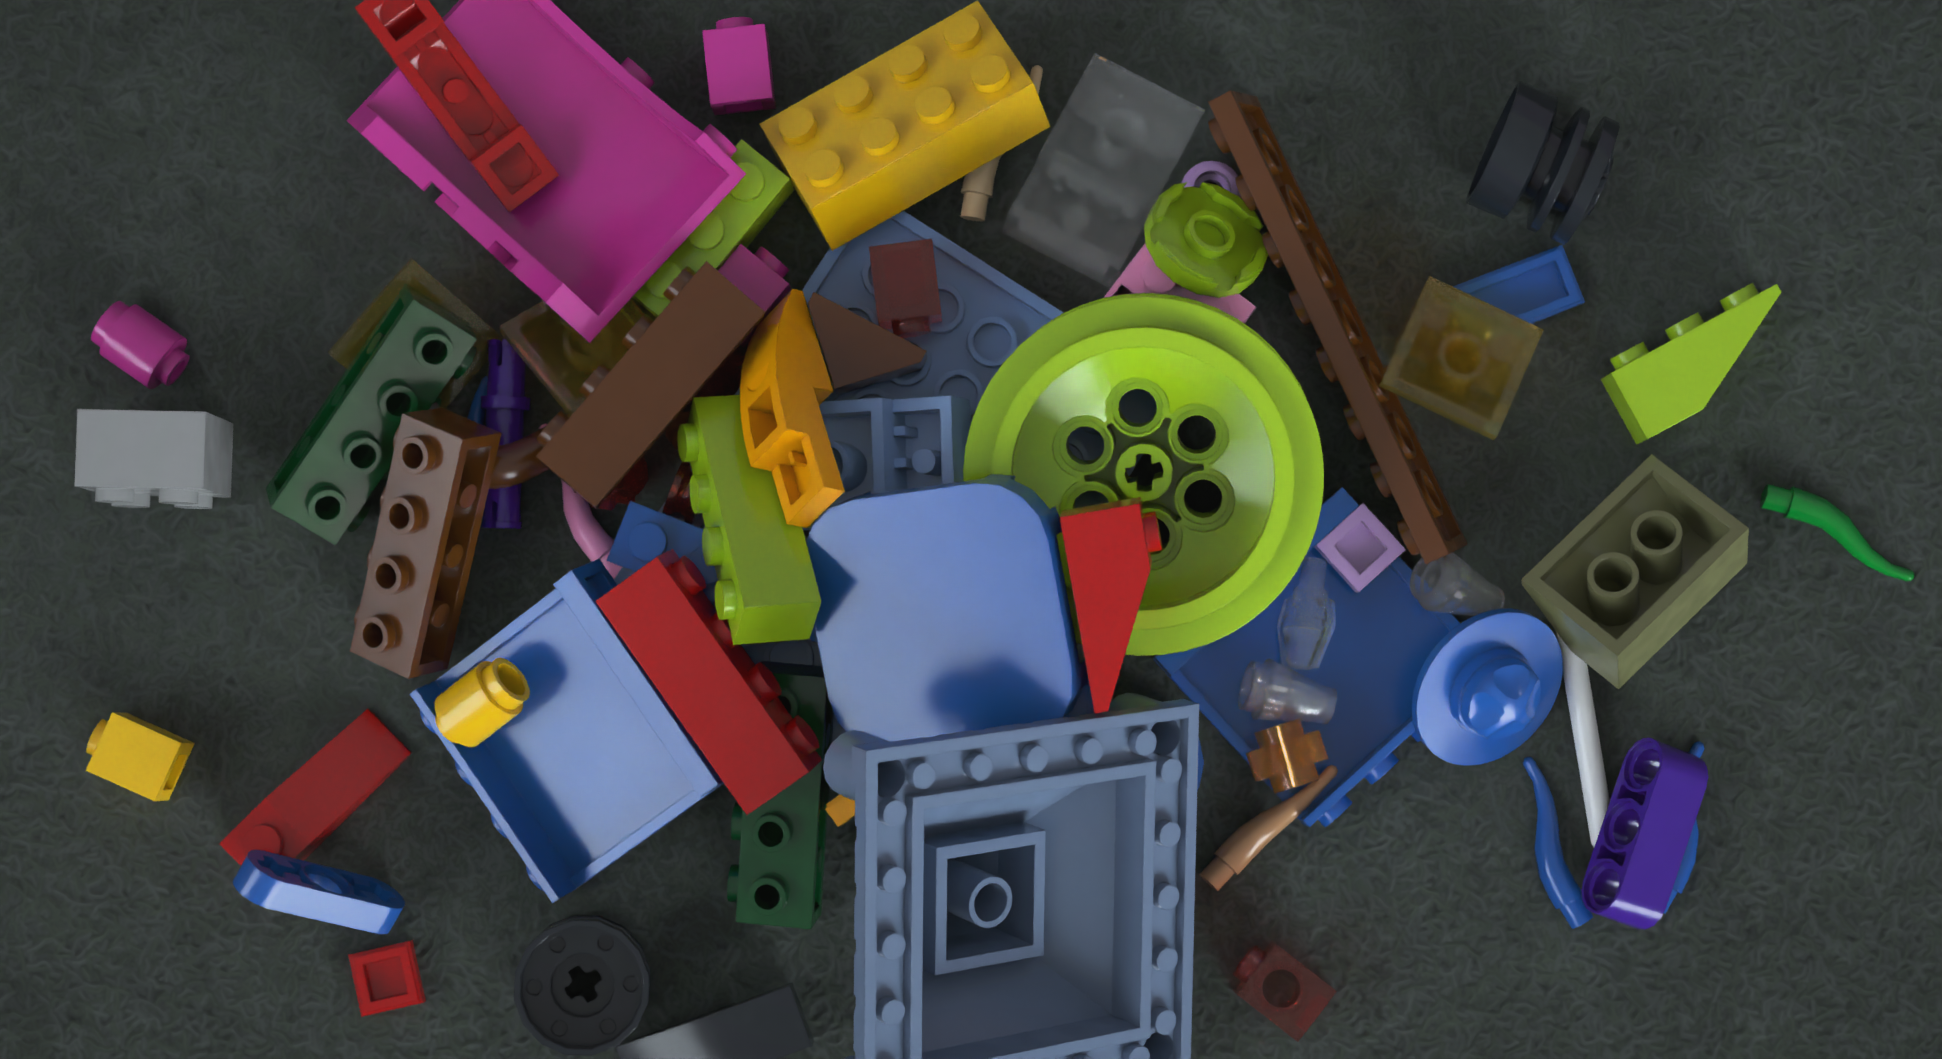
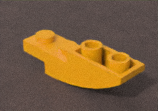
[740,289,845,528]

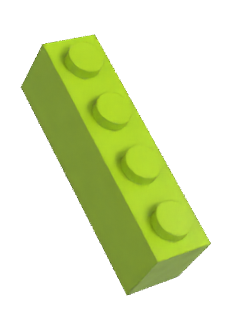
[677,395,821,645]

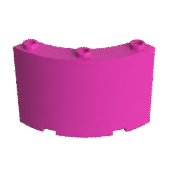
[346,0,746,343]

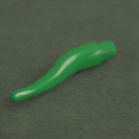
[1760,484,1914,581]

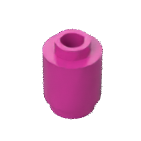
[91,301,190,389]

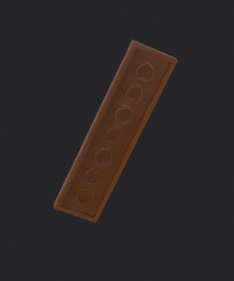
[1208,90,1468,564]

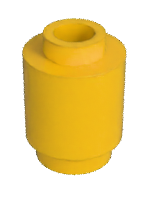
[435,658,530,748]

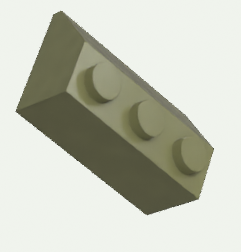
[1521,454,1749,689]

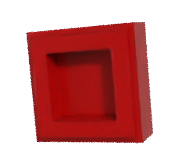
[348,940,426,1017]

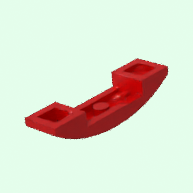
[354,0,559,213]

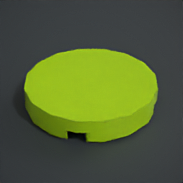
[1144,182,1268,298]

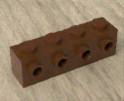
[536,261,765,509]
[350,408,502,679]

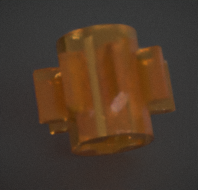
[1246,718,1328,793]

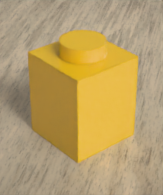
[86,712,195,801]

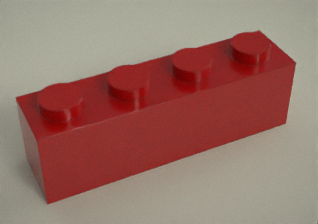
[595,549,822,815]

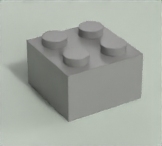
[75,409,233,509]

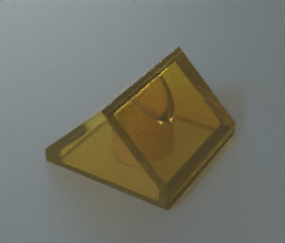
[1379,276,1544,440]

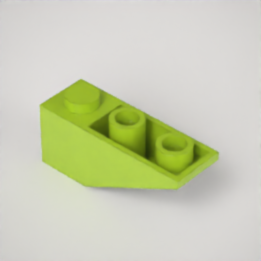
[1601,283,1781,445]

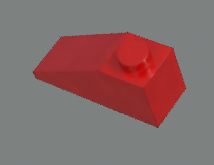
[1060,497,1162,714]
[219,709,412,866]

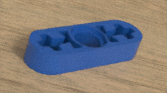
[233,850,405,934]

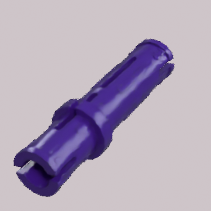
[480,339,531,529]

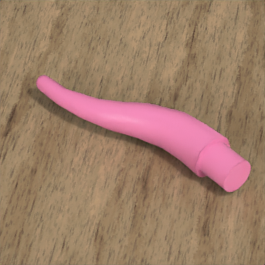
[539,424,622,579]

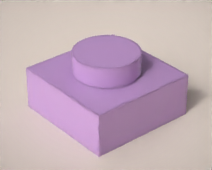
[1314,503,1406,593]

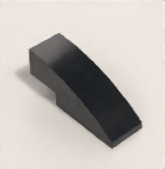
[616,982,814,1059]

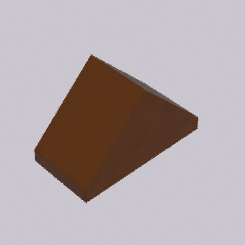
[808,292,927,396]

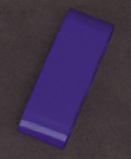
[1581,738,1708,930]

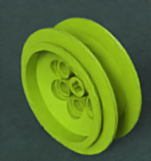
[963,293,1324,656]

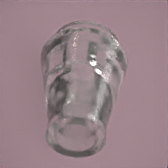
[1410,552,1505,617]
[1238,658,1337,725]

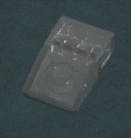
[1002,53,1205,288]

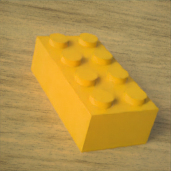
[760,0,1050,251]

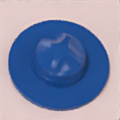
[1412,608,1563,766]

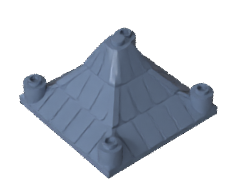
[823,693,1199,1059]

